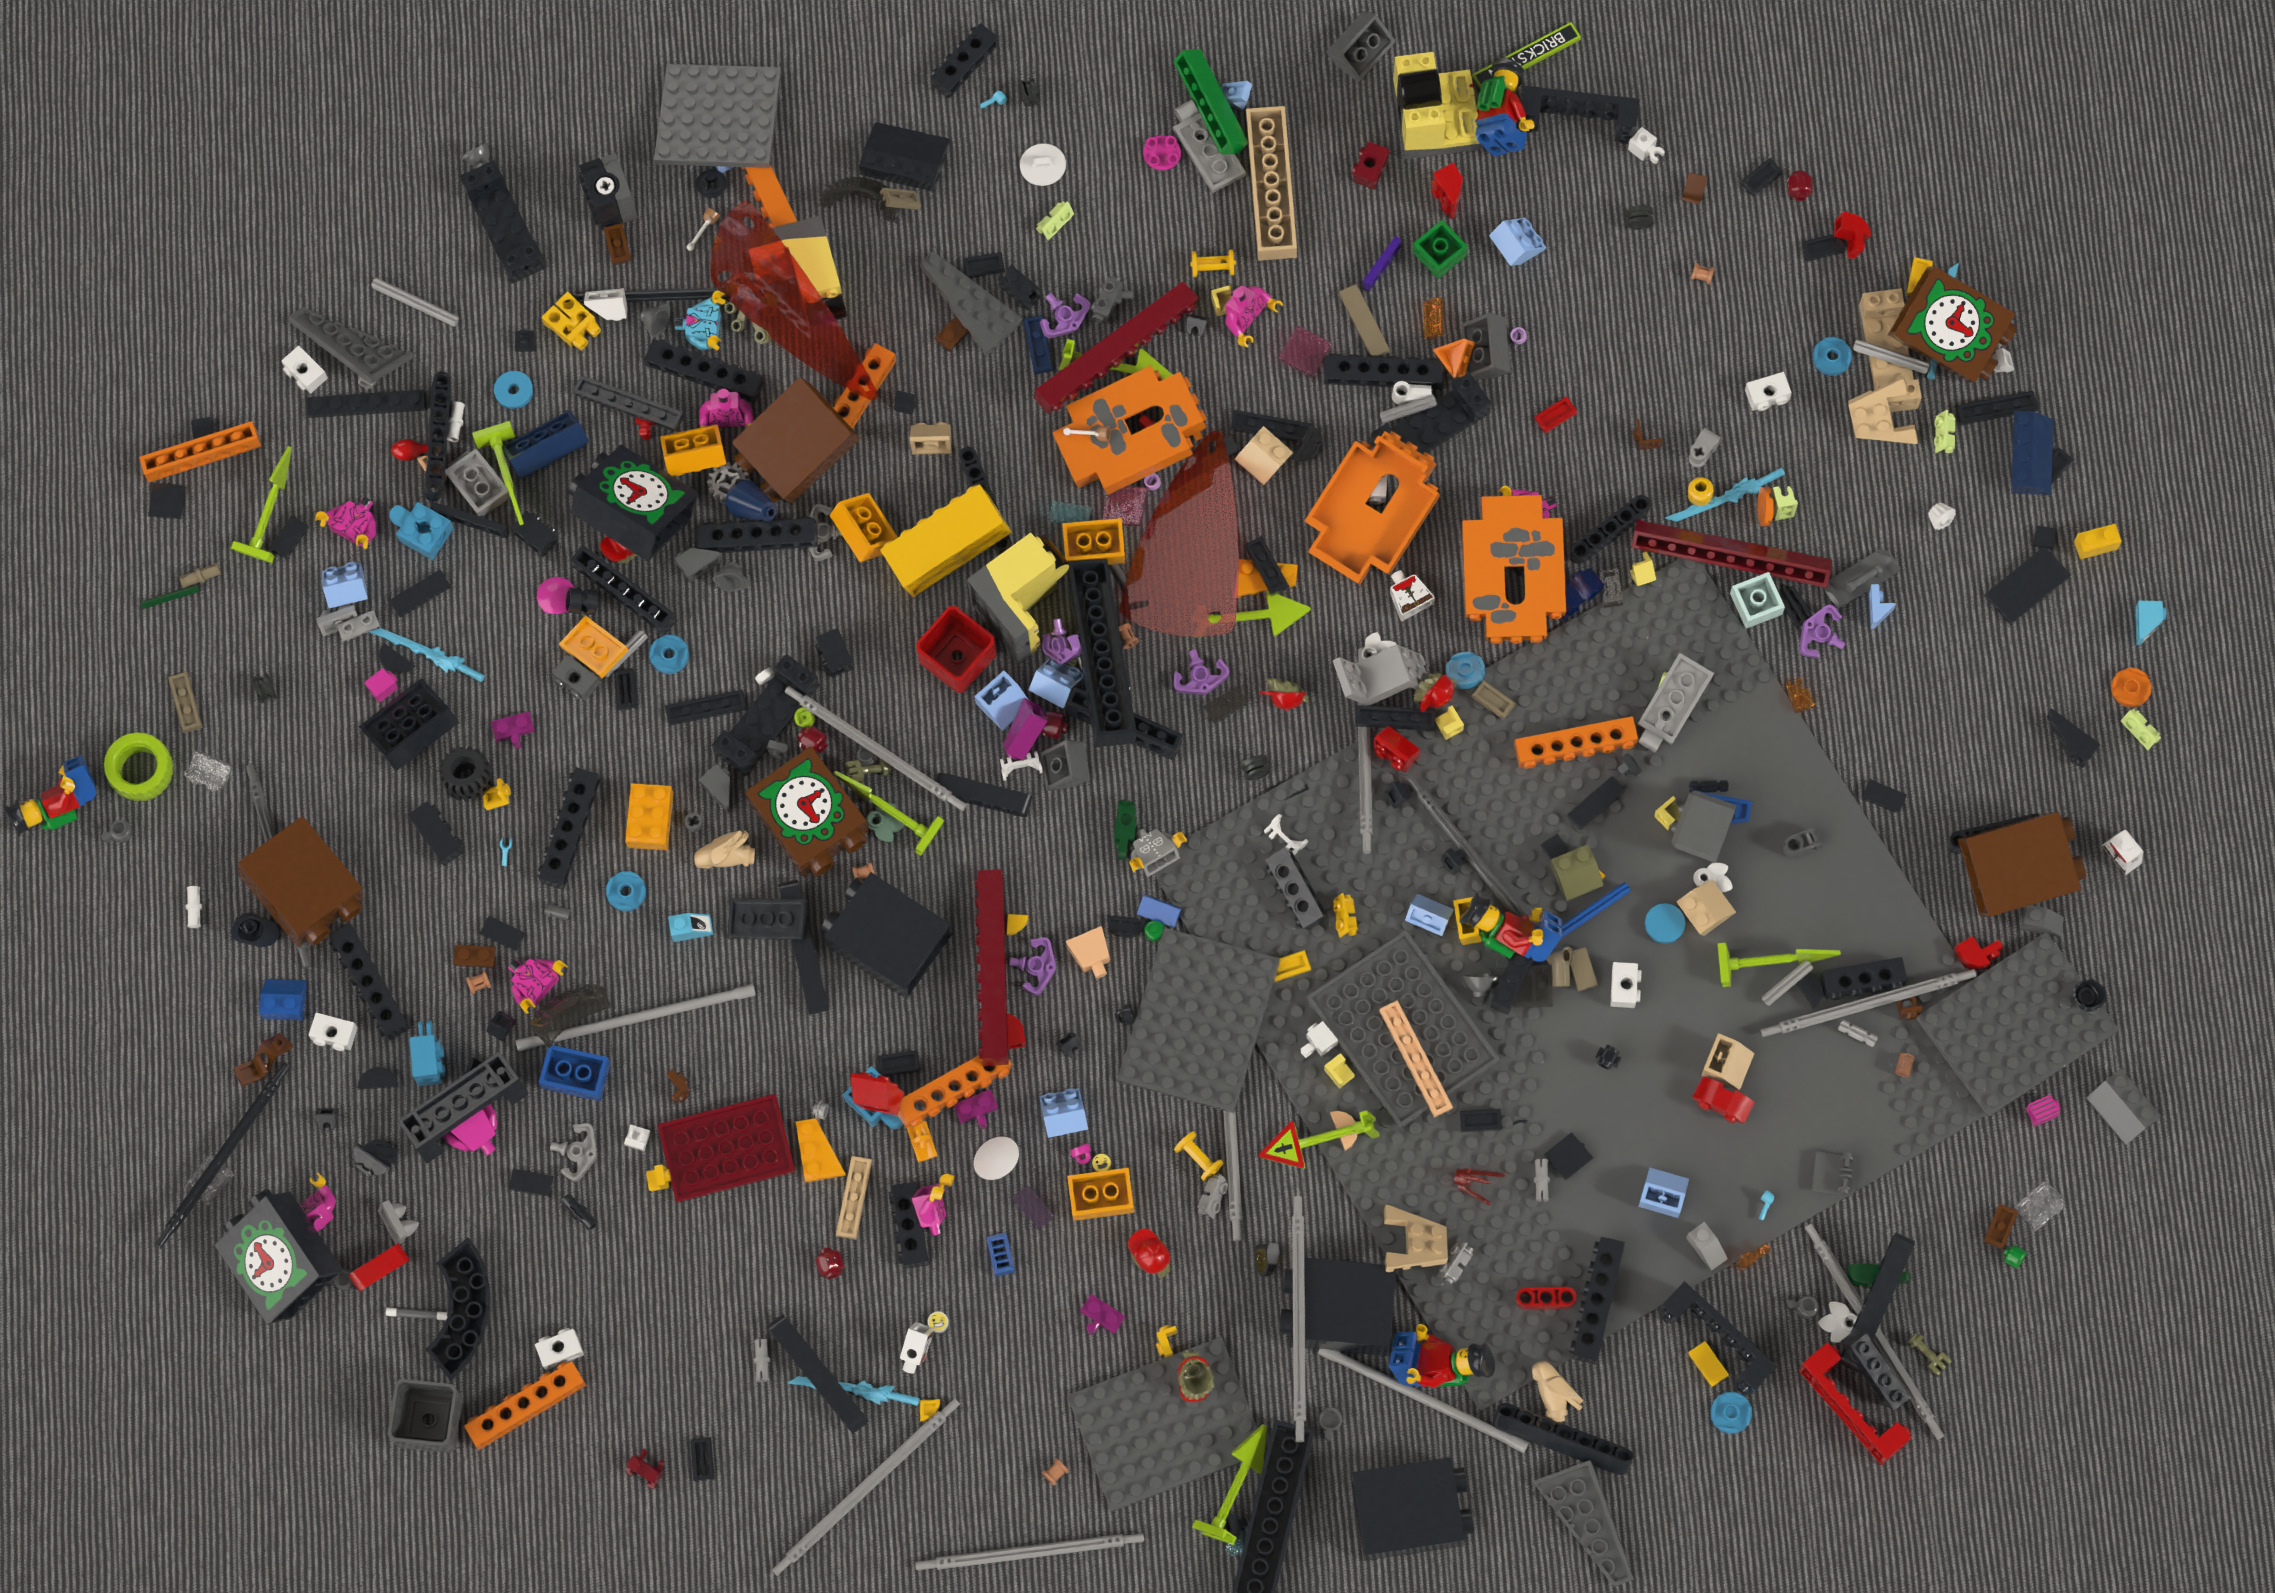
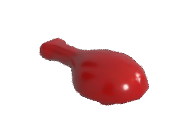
[391,439,427,461]

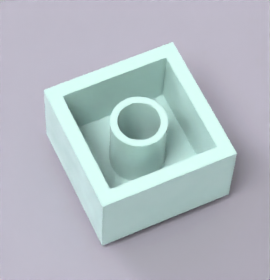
[1730,572,1785,629]

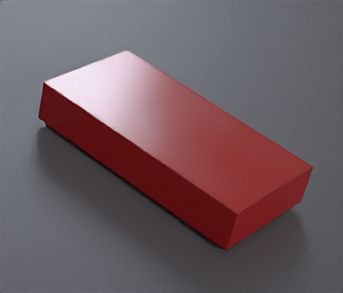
[1534,396,1578,434]

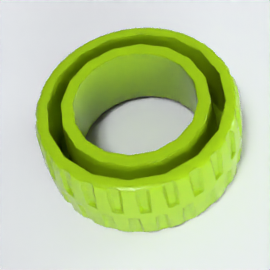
[104,732,173,801]

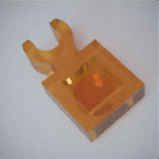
[1786,677,1815,713]
[1736,1243,1771,1272]

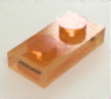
[1423,297,1444,340]

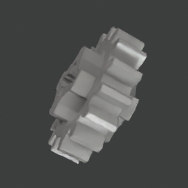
[707,461,750,503]

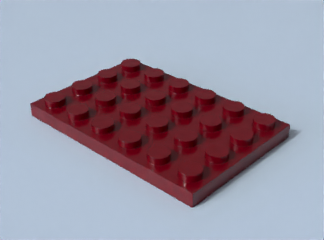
[657,1093,796,1203]

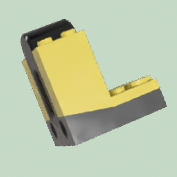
[1393,52,1481,160]
[745,215,847,327]
[967,533,1069,664]

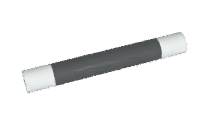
[386,1308,447,1320]

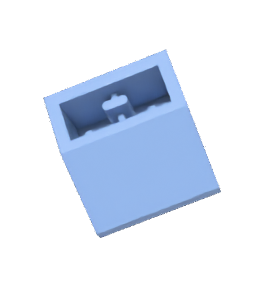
[1489,218,1546,266]
[322,562,368,608]
[1029,658,1084,708]
[975,671,1029,731]
[1039,1088,1088,1138]
[1638,1167,1689,1218]

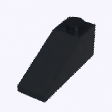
[2046,708,2100,768]

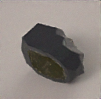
[1254,1243,1280,1277]

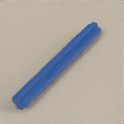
[1561,882,1630,938]

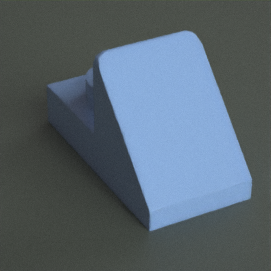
[1221,81,1252,110]
[1869,584,1896,629]

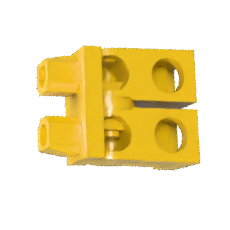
[541,291,601,350]

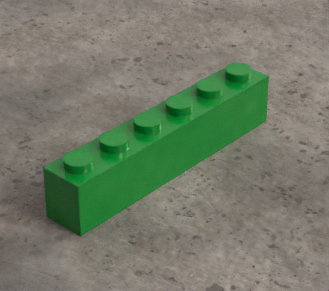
[1173,49,1248,155]

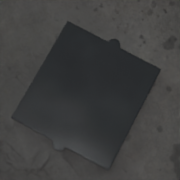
[148,482,186,520]
[1544,1132,1593,1180]

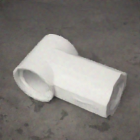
[1392,381,1431,405]

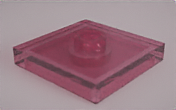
[1278,326,1332,378]
[1102,487,1148,527]

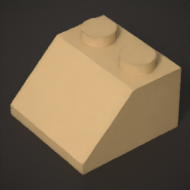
[910,422,952,455]
[1234,426,1293,485]
[1677,880,1736,936]

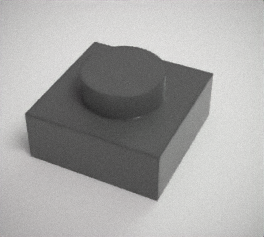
[767,740,790,759]

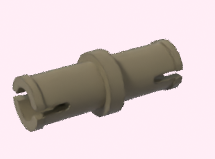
[179,563,221,588]

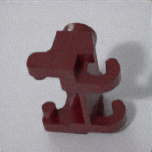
[625,1449,665,1490]

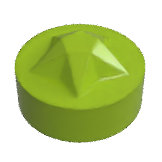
[794,707,815,728]

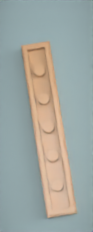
[1379,1000,1453,1118]

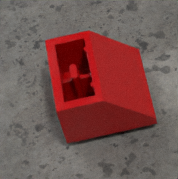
[1431,162,1463,219]
[1373,726,1421,773]
[851,1072,904,1116]

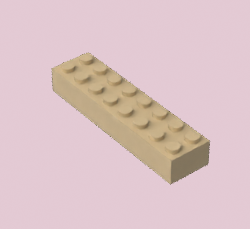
[1246,106,1297,261]

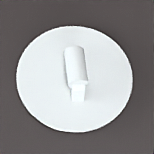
[1020,144,1066,186]
[974,1137,1019,1180]

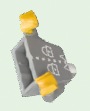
[1129,829,1187,877]

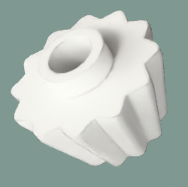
[1928,503,1956,530]

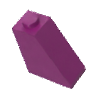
[1003,698,1047,761]

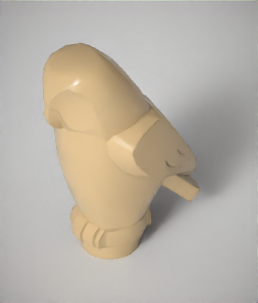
[694,831,755,869]
[1532,1360,1583,1422]

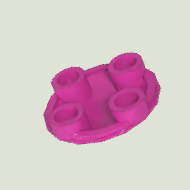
[1143,135,1181,170]
[537,577,574,614]

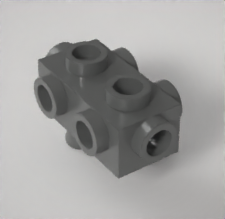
[1091,277,1134,324]

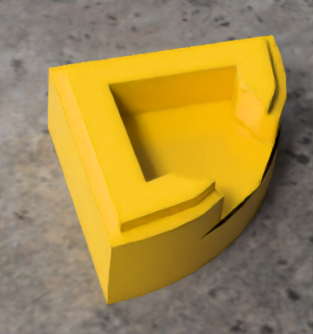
[1007,914,1029,935]
[919,1399,940,1422]

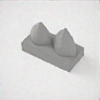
[316,604,358,637]
[378,1200,419,1245]

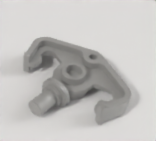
[809,504,843,561]
[550,1123,597,1182]

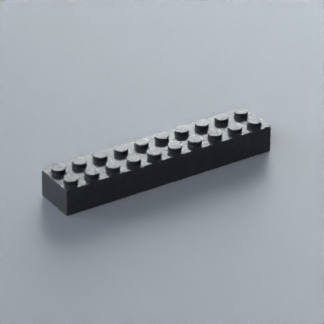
[1067,559,1136,747]
[1232,1420,1315,1593]

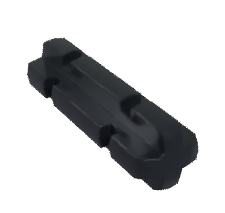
[1689,780,1729,792]

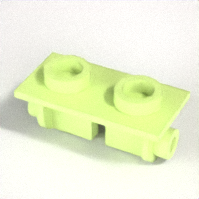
[1036,201,1074,240]
[1934,410,1956,453]
[2121,709,2161,750]

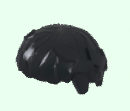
[2073,979,2107,1012]

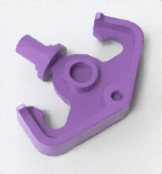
[1040,293,1090,338]
[1799,605,1845,659]
[1042,618,1082,665]
[1173,650,1229,695]
[1009,938,1056,996]

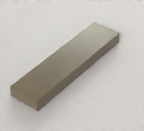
[1339,284,1390,357]

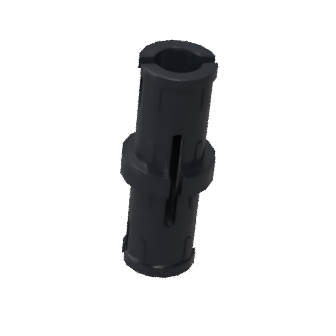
[561,1194,598,1231]

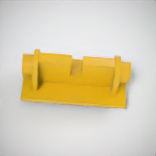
[1333,893,1358,938]

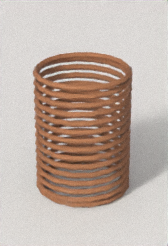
[1895,1053,1915,1077]

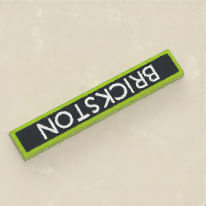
[1472,22,1581,90]

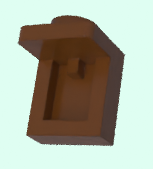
[233,1055,268,1087]
[666,1069,690,1104]

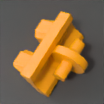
[907,1121,938,1163]

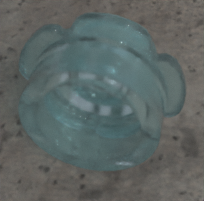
[1225,1539,1243,1557]

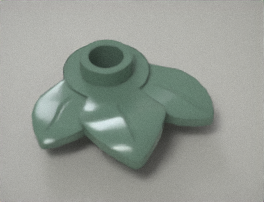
[866,803,906,842]

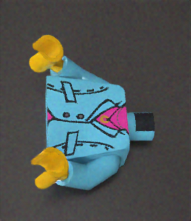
[675,291,725,350]

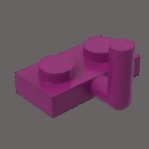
[491,711,535,749]
[953,1089,998,1129]
[1080,1294,1126,1335]

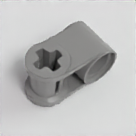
[1689,428,1722,467]

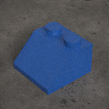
[259,979,307,1020]

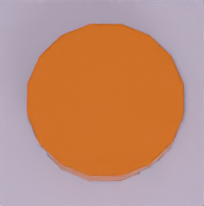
[1757,487,1774,526]
[2111,667,2152,708]

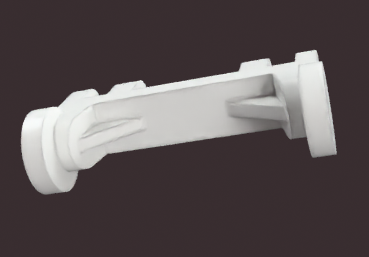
[1000,751,1043,781]
[1264,814,1309,855]

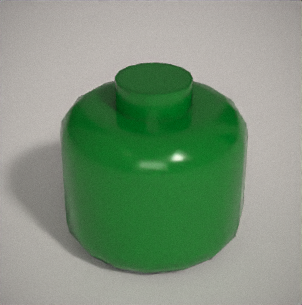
[1144,920,1164,942]
[2003,1245,2026,1268]

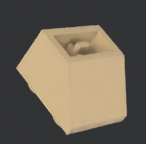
[1701,1033,1754,1091]

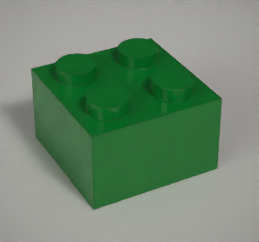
[1412,220,1468,279]

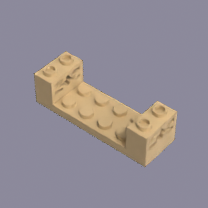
[1859,288,1922,412]

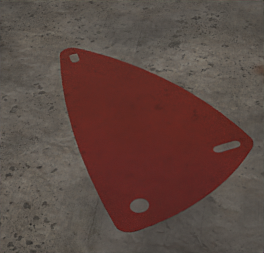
[710,200,878,401]
[1120,431,1239,637]

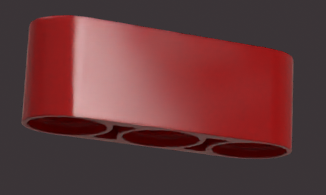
[348,1243,410,1292]
[1515,1287,1577,1310]

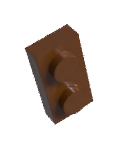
[603,223,632,265]
[935,317,970,352]
[453,945,496,968]
[1983,1203,2019,1250]

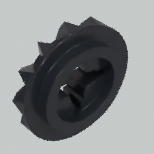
[696,169,727,199]

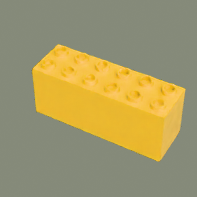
[880,484,1012,597]

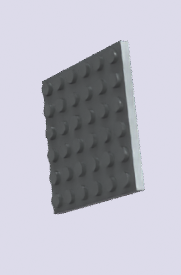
[654,64,782,168]

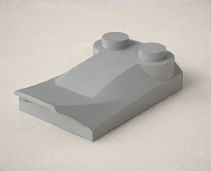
[445,449,510,516]

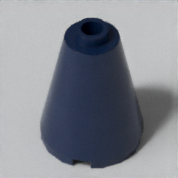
[725,479,777,521]

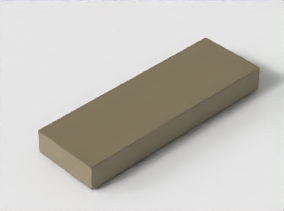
[168,672,203,733]

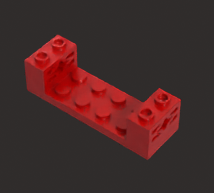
[1798,1342,1911,1466]

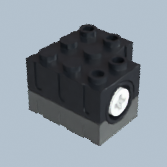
[577,153,638,231]

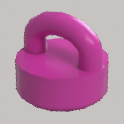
[1070,1143,1091,1164]

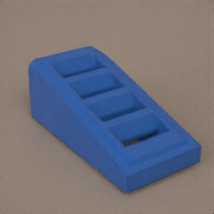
[986,1233,1015,1277]

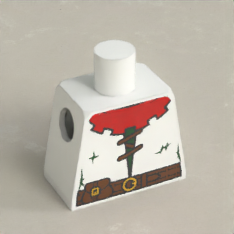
[1390,570,1435,622]
[2101,830,2143,875]
[900,1322,935,1373]

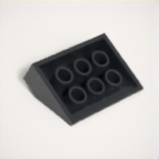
[859,122,950,192]
[358,678,459,771]

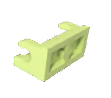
[1770,486,1798,521]

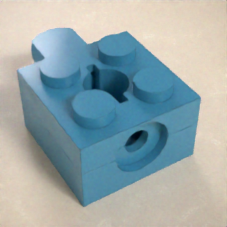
[390,502,454,561]
[410,1020,446,1086]
[843,1066,903,1129]

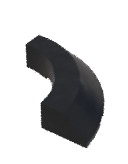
[425,1237,491,1381]

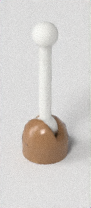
[687,208,721,251]
[1063,426,1111,442]

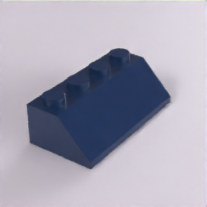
[502,410,589,479]
[2011,411,2054,495]

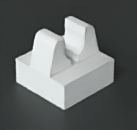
[1991,348,2014,373]
[624,1125,651,1151]

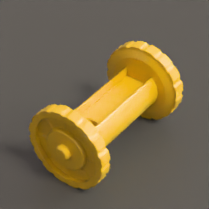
[1190,250,1236,277]
[1174,1131,1223,1181]

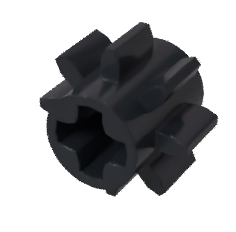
[1595,1045,1621,1070]

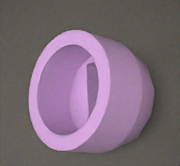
[1510,327,1527,344]
[1144,473,1161,491]

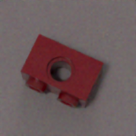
[1351,141,1390,190]

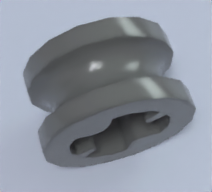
[684,812,703,832]

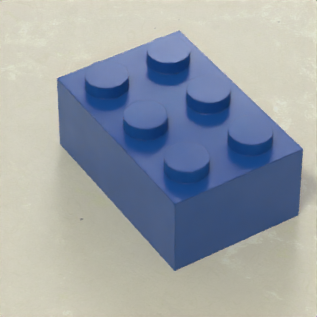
[539,1044,611,1102]

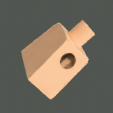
[1066,926,1110,978]

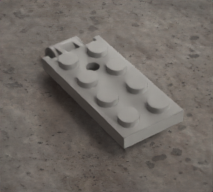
[1173,100,1246,193]
[1637,653,1714,753]

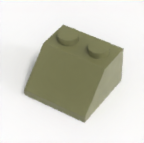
[1550,844,1604,902]

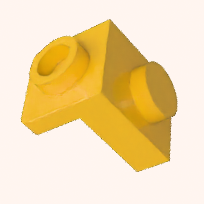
[483,778,511,810]
[646,1165,671,1192]
[1156,1325,1177,1358]

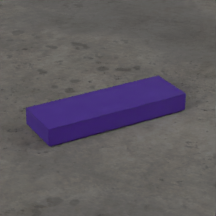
[1363,236,1401,291]

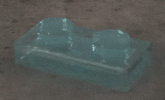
[1049,501,1092,524]

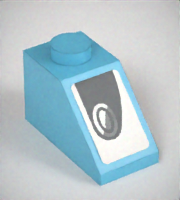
[2136,601,2166,645]
[668,913,713,942]

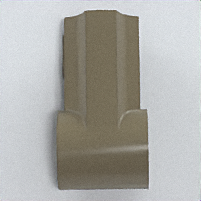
[1547,946,1574,987]

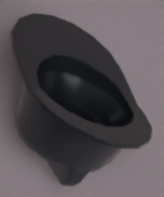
[231,913,279,947]

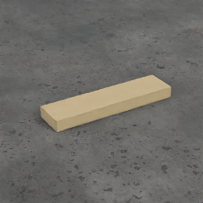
[836,1156,872,1240]

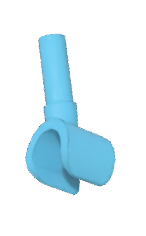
[980,91,1007,108]
[500,837,512,866]
[1759,1191,1774,1220]

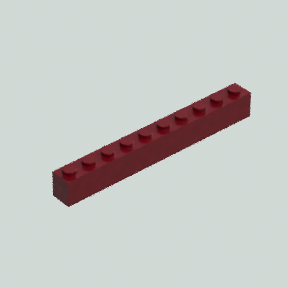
[1033,281,1198,414]
[1631,520,1832,588]
[974,869,1009,1066]

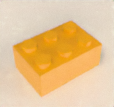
[660,424,726,476]
[829,493,898,562]
[1062,518,1125,565]
[625,784,673,850]
[1067,1168,1134,1221]

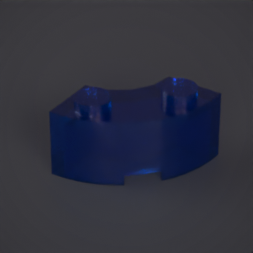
[1560,568,1605,621]

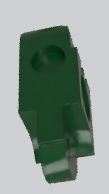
[1114,799,1137,860]
[1848,1264,1911,1289]

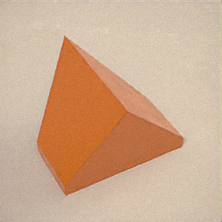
[1433,339,1476,378]

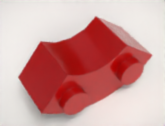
[1692,1077,1755,1124]

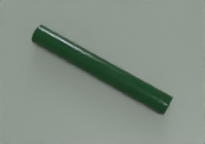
[140,584,200,609]

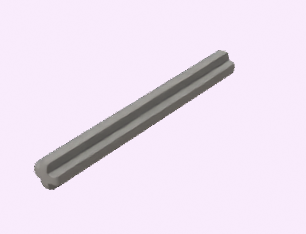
[371,278,459,326]

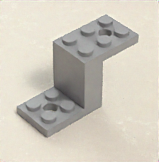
[1333,645,1429,706]

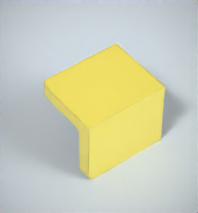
[1211,286,1232,316]
[1630,552,1656,586]
[1435,706,1464,740]
[1654,796,1681,831]
[1324,1053,1355,1089]

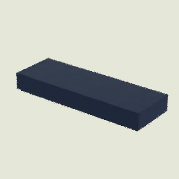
[1023,315,1053,375]

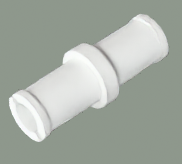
[447,402,465,442]
[186,886,202,928]

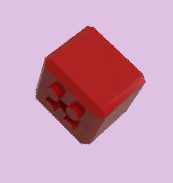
[916,606,996,693]

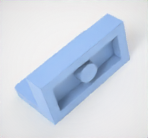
[1405,894,1454,936]

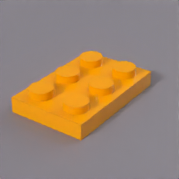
[559,615,629,678]

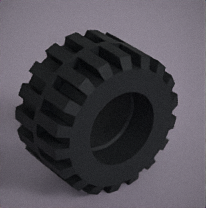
[439,746,493,802]

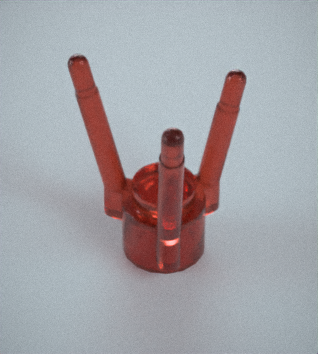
[1453,1168,1506,1206]

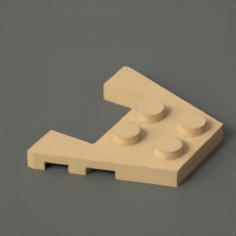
[1848,375,1918,444]
[1384,1205,1448,1272]

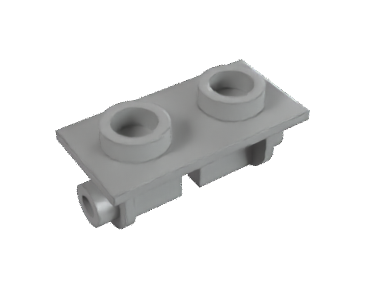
[337,610,380,642]
[1197,1174,1228,1219]
[1437,1242,1473,1285]

